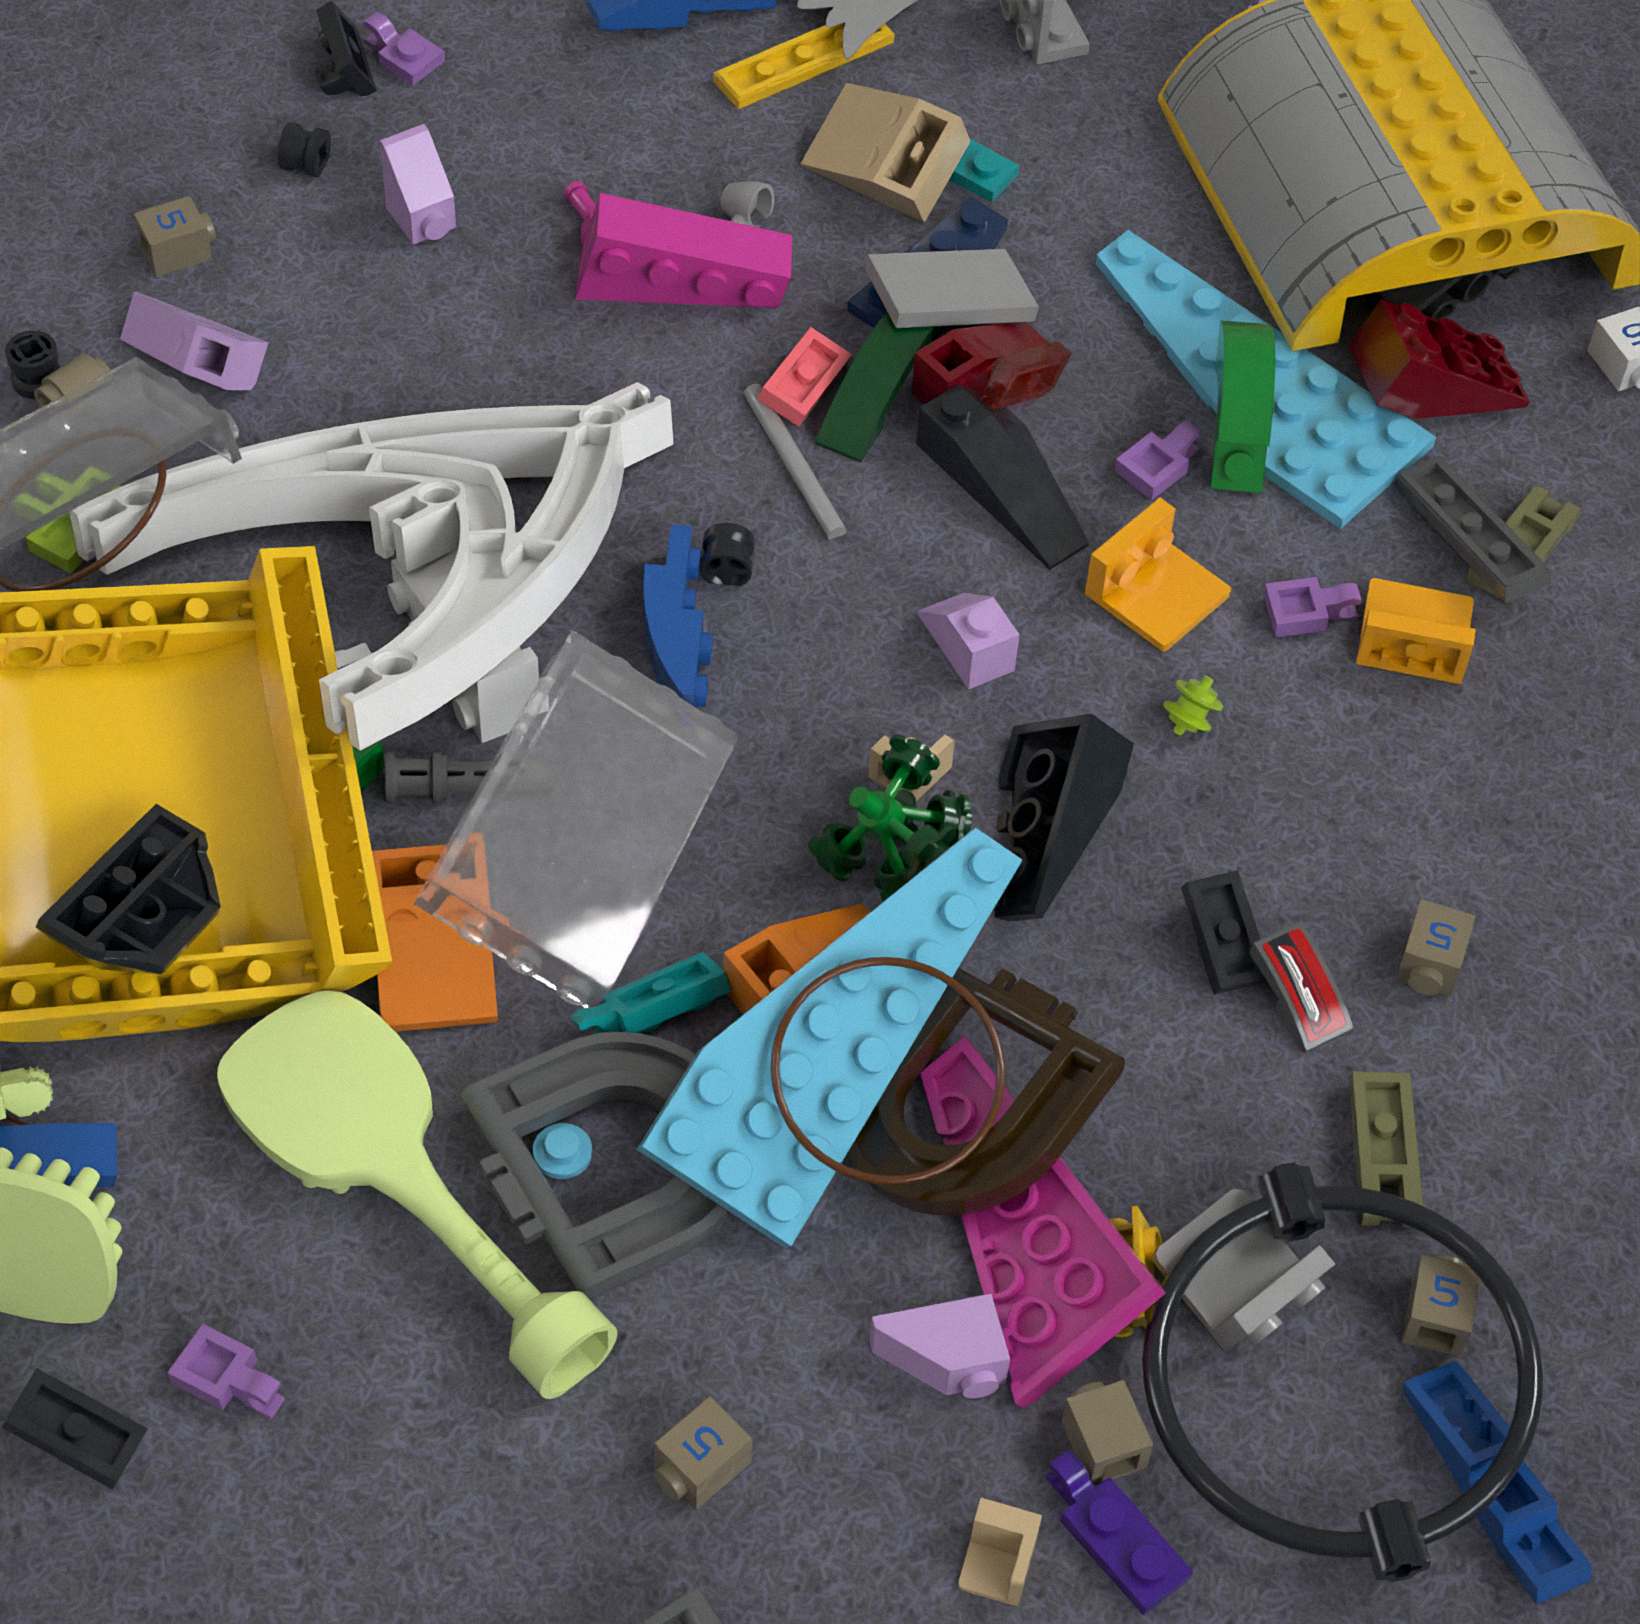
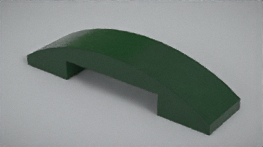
[815,311,943,463]

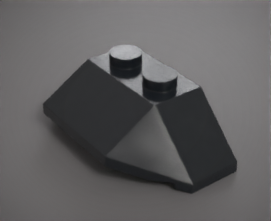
[36,804,221,975]

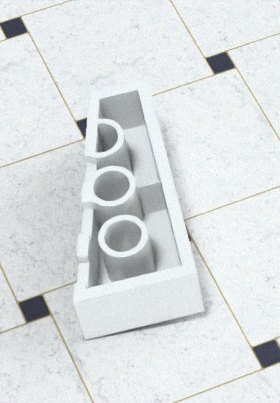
[387,549,541,743]

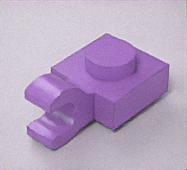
[363,12,445,85]
[1115,420,1202,501]
[1264,577,1362,638]
[167,1324,285,1419]

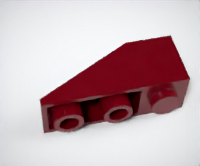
[911,322,1057,405]

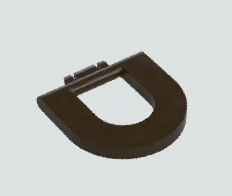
[847,968,1125,1215]

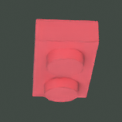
[757,327,852,427]

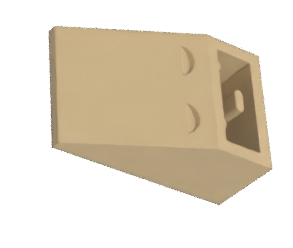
[800,83,970,223]

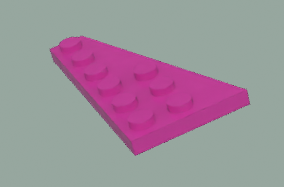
[920,1036,1166,1409]

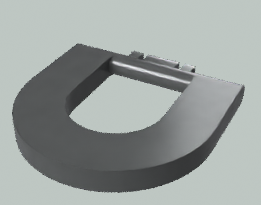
[461,1032,731,1299]

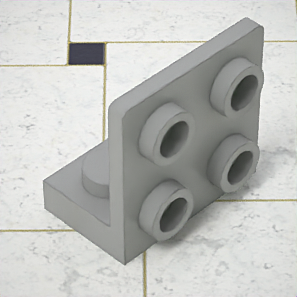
[1000,0,1090,65]

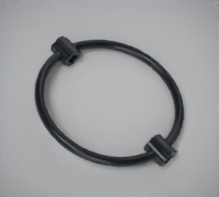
[1142,1162,1543,1582]

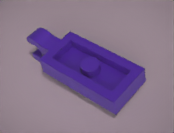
[1045,1449,1193,1616]

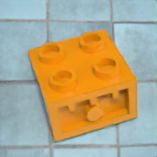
[1085,498,1231,652]
[1356,578,1476,684]

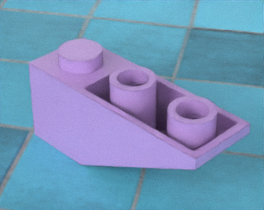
[120,292,269,390]

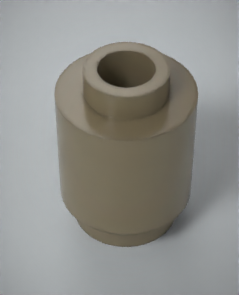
[34,353,114,424]

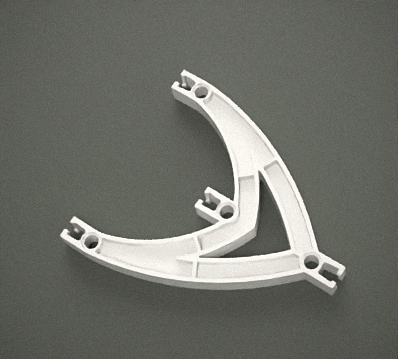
[69,382,673,750]

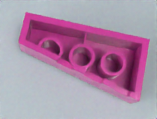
[576,193,792,308]

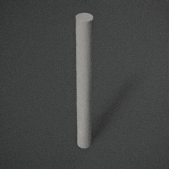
[744,384,847,540]

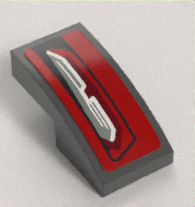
[1249,921,1354,1053]

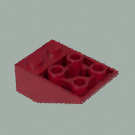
[1348,299,1530,419]

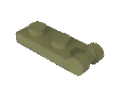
[1466,485,1583,605]
[1349,1071,1423,1228]

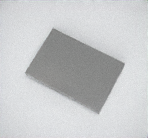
[865,249,1039,328]

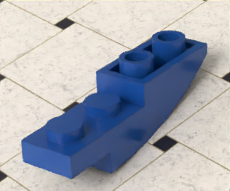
[585,0,777,31]
[643,525,713,725]

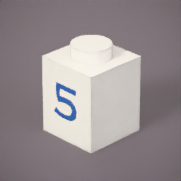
[1587,307,1640,391]

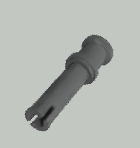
[385,753,553,802]

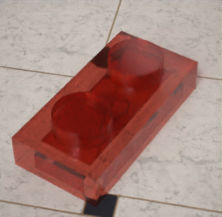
[981,341,1072,410]

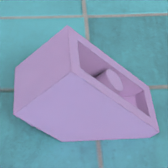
[380,124,456,244]
[917,593,1020,689]
[869,1294,1010,1399]

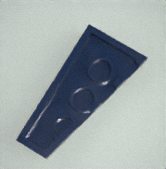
[847,196,1008,332]

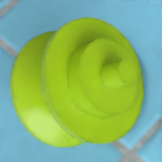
[1163,675,1224,735]

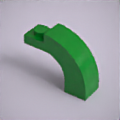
[1210,320,1275,493]

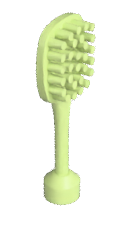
[217,991,617,1399]
[0,1148,123,1324]

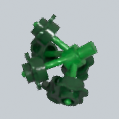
[808,734,972,901]

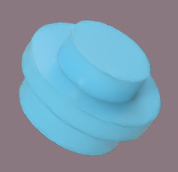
[533,1123,592,1179]

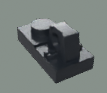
[315,0,377,96]
[1181,870,1267,995]
[2,1368,147,1489]

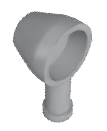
[720,181,774,228]

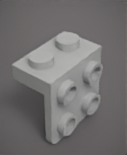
[1153,1189,1335,1352]

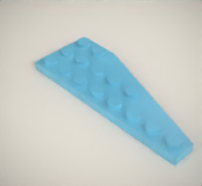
[1095,230,1436,529]
[636,828,1022,1249]

